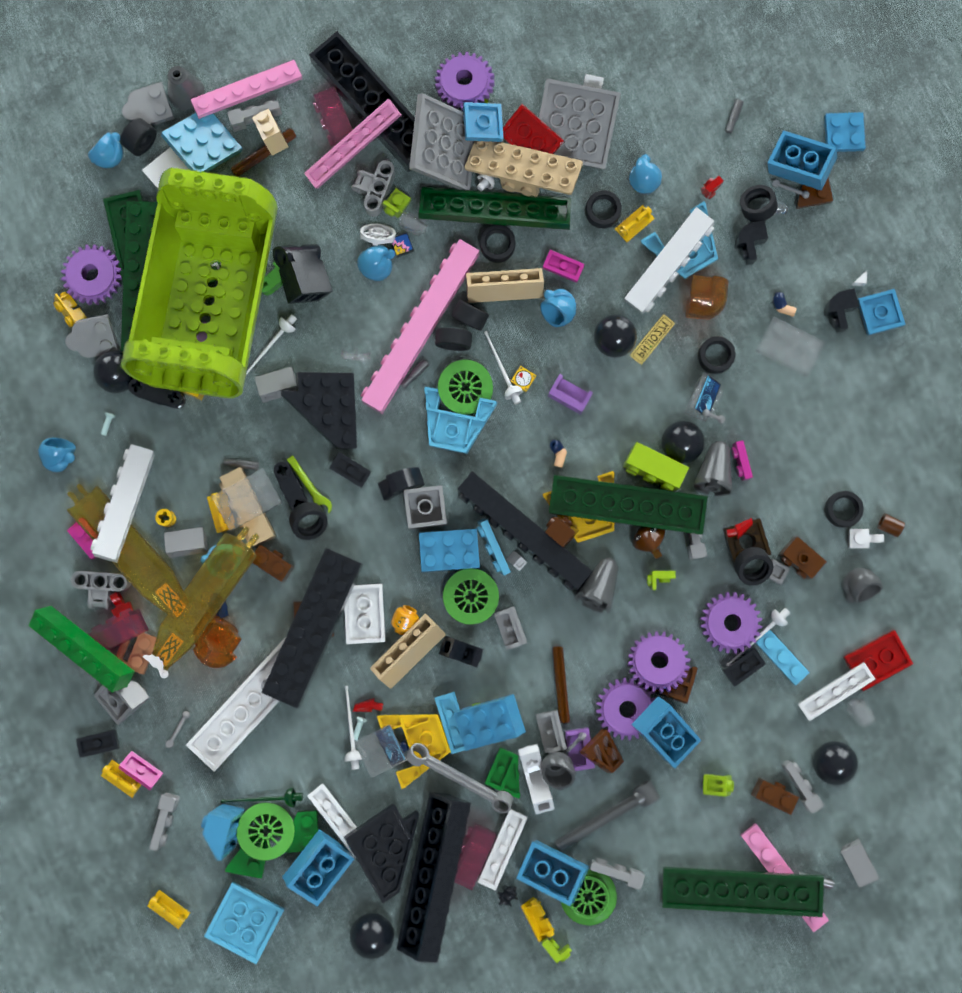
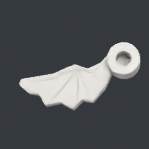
[143,654,169,678]

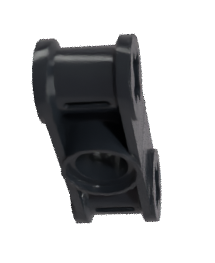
[128,379,186,409]
[273,462,308,511]

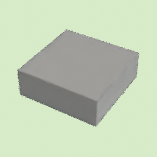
[769,559,790,585]

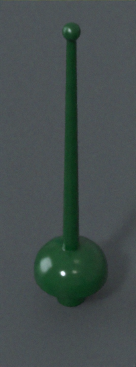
[221,787,303,807]

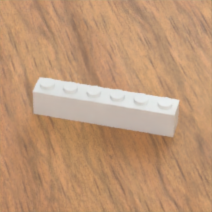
[624,207,715,315]
[91,444,155,563]

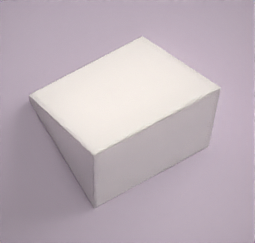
[852,271,867,286]
[506,551,527,571]

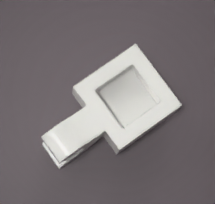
[848,529,884,549]

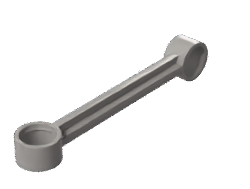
[406,743,513,813]

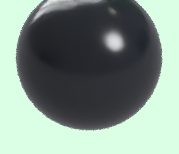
[594,315,637,358]
[93,350,134,393]
[662,421,705,464]
[813,741,858,786]
[350,913,394,959]

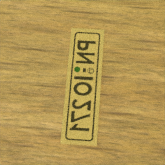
[630,314,675,365]

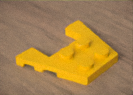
[542,471,614,543]
[377,714,451,789]

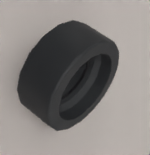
[740,185,778,222]
[585,190,622,229]
[480,225,516,263]
[435,328,472,351]
[698,336,736,374]
[824,491,864,528]
[289,502,328,540]
[734,547,774,586]

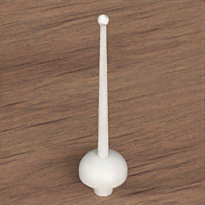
[477,174,495,191]
[246,314,297,375]
[484,331,523,405]
[726,608,790,667]
[344,686,364,770]

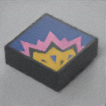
[391,233,414,258]

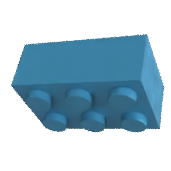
[768,130,837,191]
[419,529,480,572]
[453,694,526,751]
[631,696,701,769]
[282,829,355,907]
[516,840,589,906]

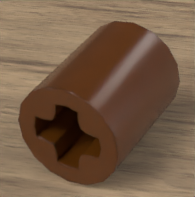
[877,513,905,538]

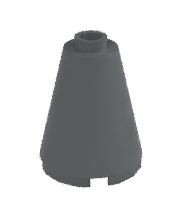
[168,66,205,111]
[694,441,732,496]
[574,558,619,614]

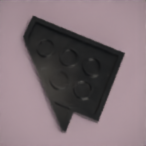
[281,372,357,449]
[343,803,419,904]

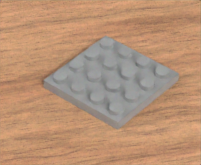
[539,79,621,169]
[409,93,475,190]

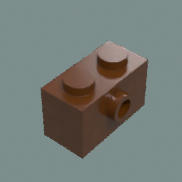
[545,516,579,547]
[778,536,827,580]
[249,545,295,583]
[751,778,799,815]

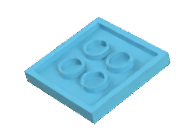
[161,113,242,173]
[204,881,285,964]

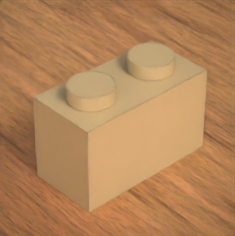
[252,108,288,156]

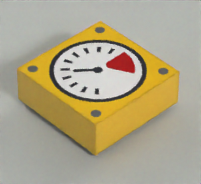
[510,366,536,392]

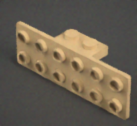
[465,141,583,197]

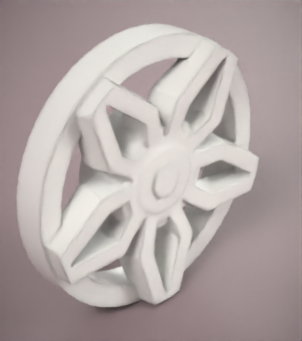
[360,223,396,246]

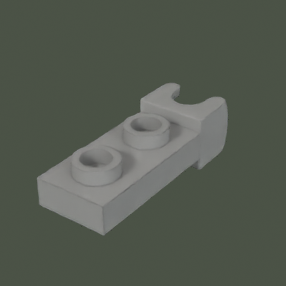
[227,101,282,132]
[687,533,707,560]
[781,760,824,814]
[149,793,180,851]
[589,858,645,890]

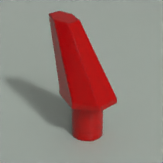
[726,518,753,539]
[352,698,383,712]

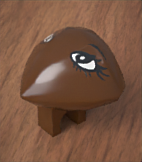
[632,527,665,559]

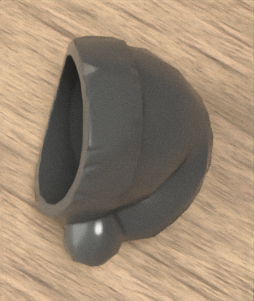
[843,568,883,603]
[541,751,576,791]

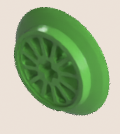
[438,360,493,414]
[443,569,499,625]
[237,803,295,860]
[560,869,617,925]

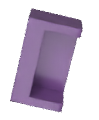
[548,374,593,415]
[565,727,595,771]

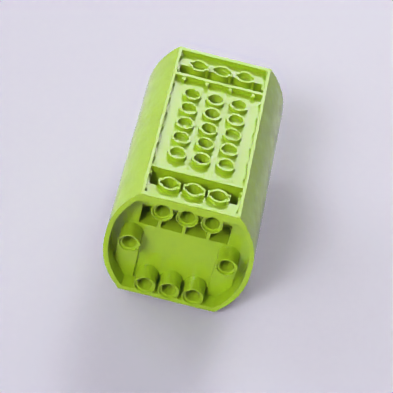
[121,167,278,399]

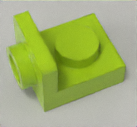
[382,188,411,219]
[647,571,676,590]
[703,774,734,797]
[541,937,572,963]

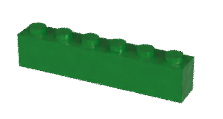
[28,606,135,693]

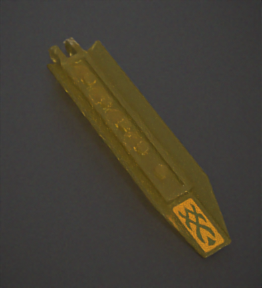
[67,483,192,620]
[152,526,259,670]

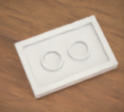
[345,584,386,644]

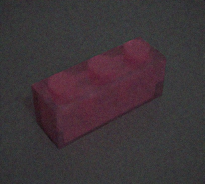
[312,87,353,147]
[88,608,149,651]
[455,823,497,890]

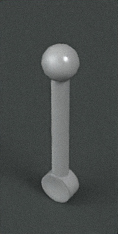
[772,179,809,199]
[702,409,725,423]
[166,711,190,748]
[561,732,586,755]

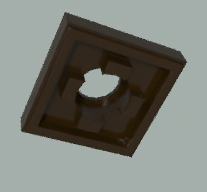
[723,518,772,565]

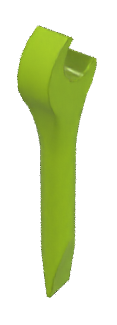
[287,455,333,513]

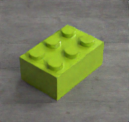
[623,442,689,492]

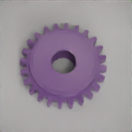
[435,52,495,111]
[61,244,122,305]
[700,592,762,654]
[628,631,690,694]
[596,678,656,740]

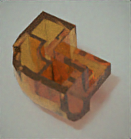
[686,275,729,320]
[193,612,242,668]

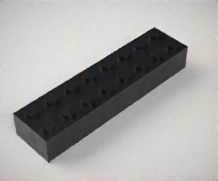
[309,31,415,172]
[457,471,593,590]
[261,548,364,709]
[396,792,471,963]

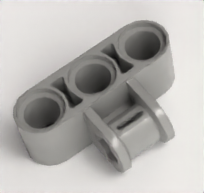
[351,160,395,217]
[71,571,132,610]

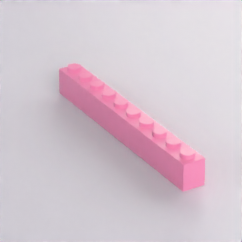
[361,239,479,414]

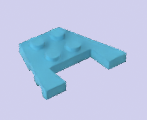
[641,201,718,280]
[424,387,497,454]

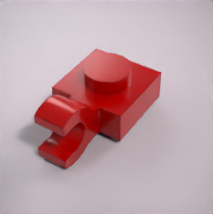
[701,176,724,200]
[109,592,139,627]

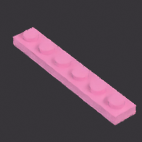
[190,60,302,119]
[304,99,401,189]
[740,823,829,932]

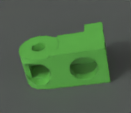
[262,262,283,296]

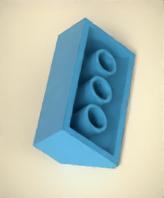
[201,804,245,861]

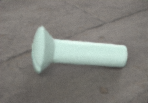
[101,413,115,436]
[353,717,367,740]

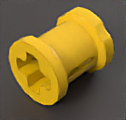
[155,509,177,527]

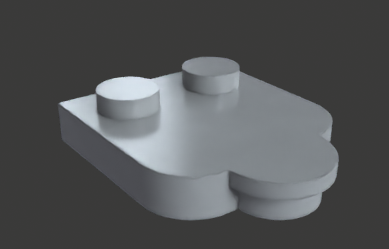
[122,82,174,126]
[65,314,119,358]

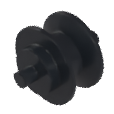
[497,885,518,907]

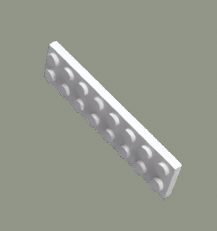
[186,637,286,772]

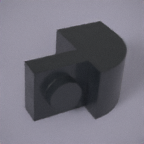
[735,220,768,265]
[824,288,859,333]
[378,467,425,501]
[439,636,484,668]

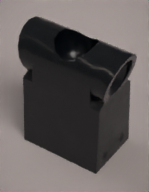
[272,244,333,304]

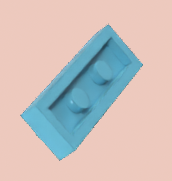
[477,519,511,575]
[755,630,810,686]
[435,692,465,754]

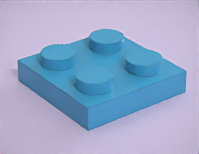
[463,102,504,142]
[824,112,866,152]
[857,289,906,336]

